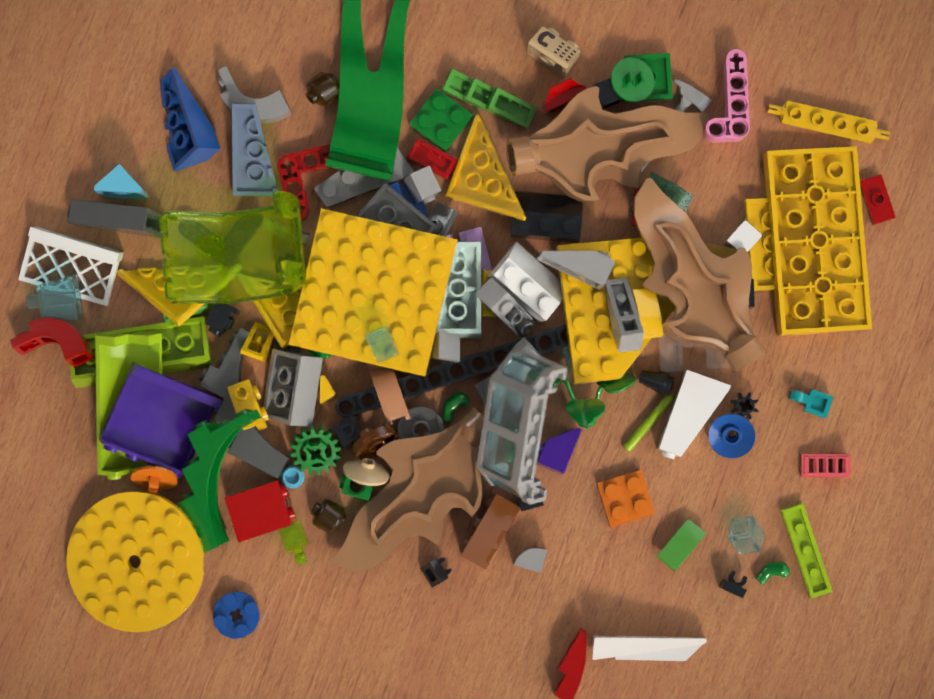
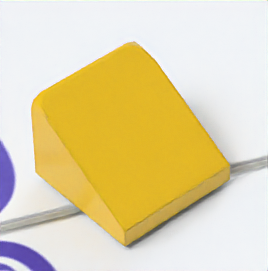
[320,375,337,405]

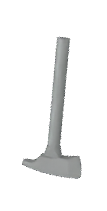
[640,79,712,173]

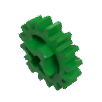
[291,425,341,476]

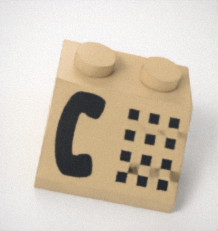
[527,26,581,79]

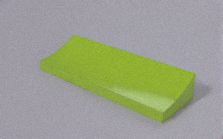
[70,316,213,388]

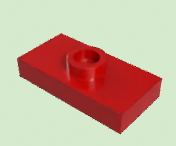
[407,138,458,181]
[860,174,896,226]

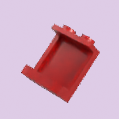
[224,481,296,543]

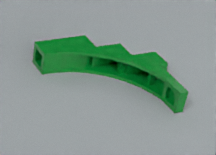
[176,409,261,553]

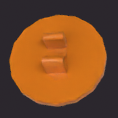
[131,466,178,494]

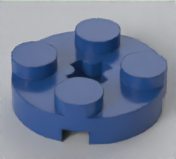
[213,591,260,639]

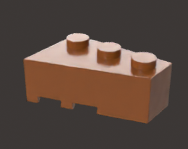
[460,494,521,570]

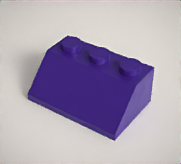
[536,428,582,475]

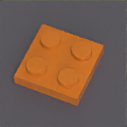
[596,470,655,528]

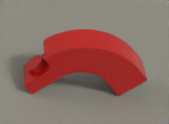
[10,318,95,368]

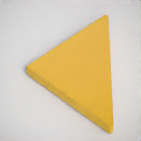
[445,114,526,221]
[117,264,243,327]
[237,273,302,350]

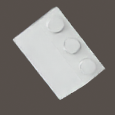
[487,242,563,322]

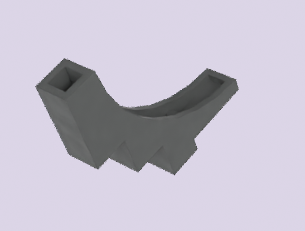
[199,328,290,479]

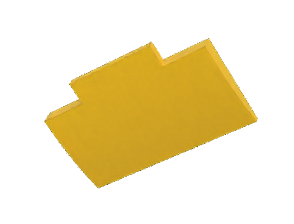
[744,146,872,336]

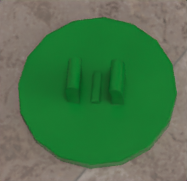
[610,57,654,103]

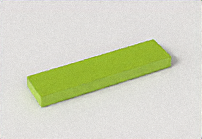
[780,503,833,599]

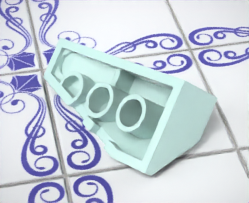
[436,242,481,338]

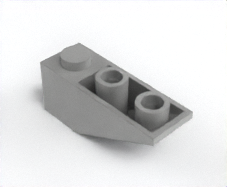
[475,278,537,339]

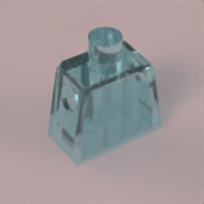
[26,273,84,321]

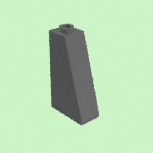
[67,199,166,238]

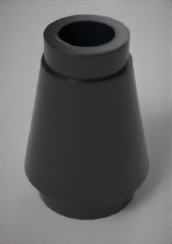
[639,370,675,395]

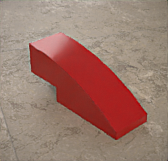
[553,628,587,699]

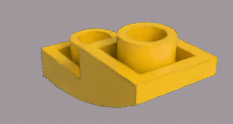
[632,288,663,339]

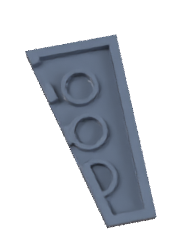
[232,103,279,196]

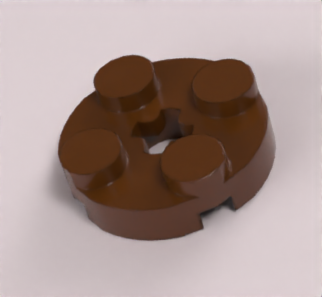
[352,422,398,460]

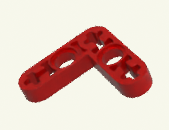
[277,144,330,221]

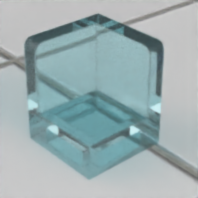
[365,326,399,363]
[728,516,764,554]

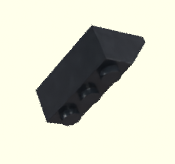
[510,191,582,243]

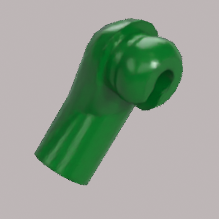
[442,392,469,422]
[755,561,790,585]

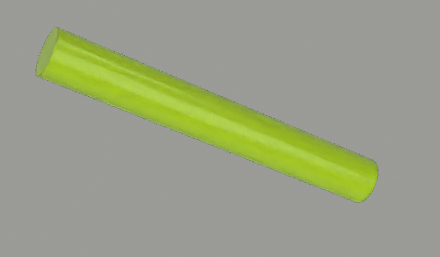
[623,394,674,452]

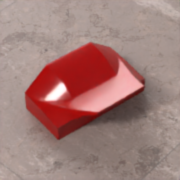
[542,78,587,116]

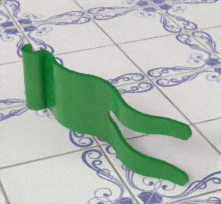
[325,0,411,181]

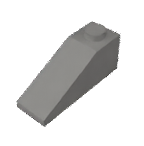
[536,251,615,290]
[604,278,644,353]

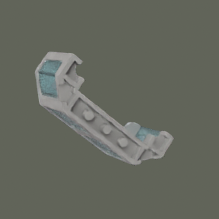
[476,350,568,505]

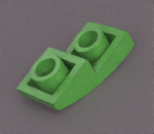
[657,519,706,572]

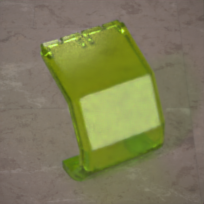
[159,191,306,304]

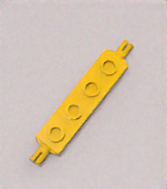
[767,101,890,144]

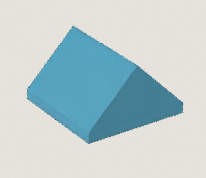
[94,164,149,200]

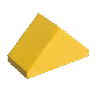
[240,322,274,363]

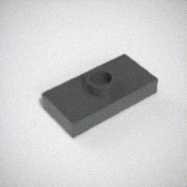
[429,202,458,237]

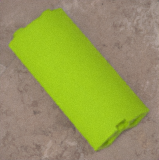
[95,332,162,480]

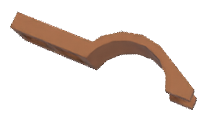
[367,363,411,425]

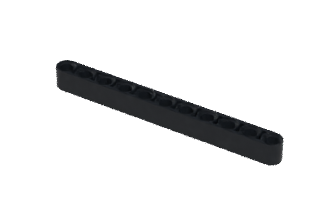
[335,325,569,418]

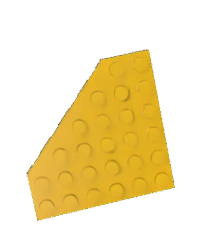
[556,238,676,384]

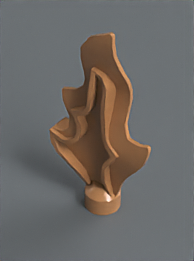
[506,86,709,202]
[633,178,766,372]
[331,408,484,572]

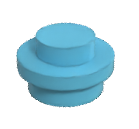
[281,465,305,489]

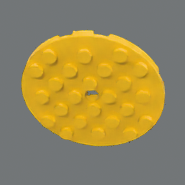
[66,491,205,632]

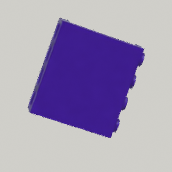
[99,362,222,478]

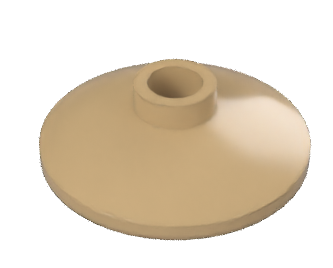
[343,458,389,486]

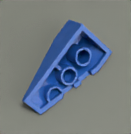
[160,68,220,171]

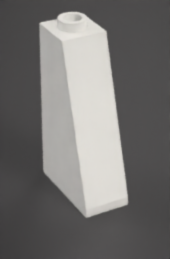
[657,370,731,460]

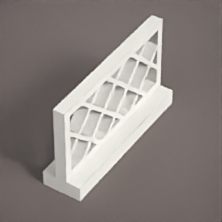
[18,226,124,306]

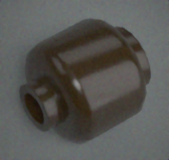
[305,72,340,106]
[310,499,347,533]

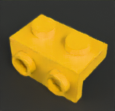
[228,379,269,431]

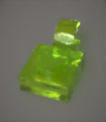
[279,522,309,566]

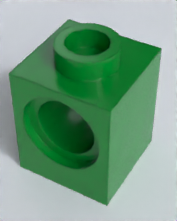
[339,474,374,501]

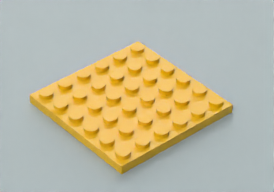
[289,208,458,377]

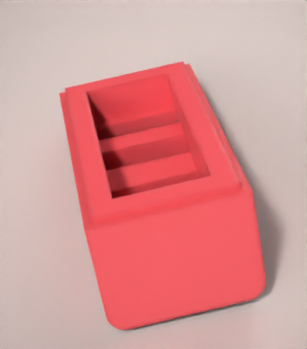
[801,454,850,478]

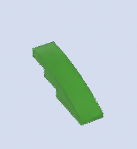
[441,69,537,129]

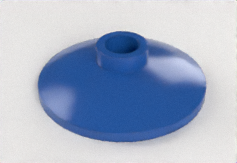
[708,413,755,458]

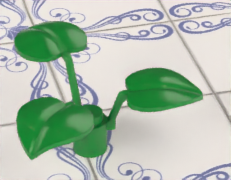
[528,363,636,429]

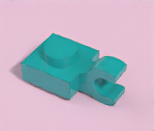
[789,389,833,419]

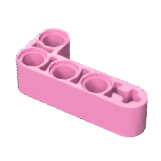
[704,49,750,143]

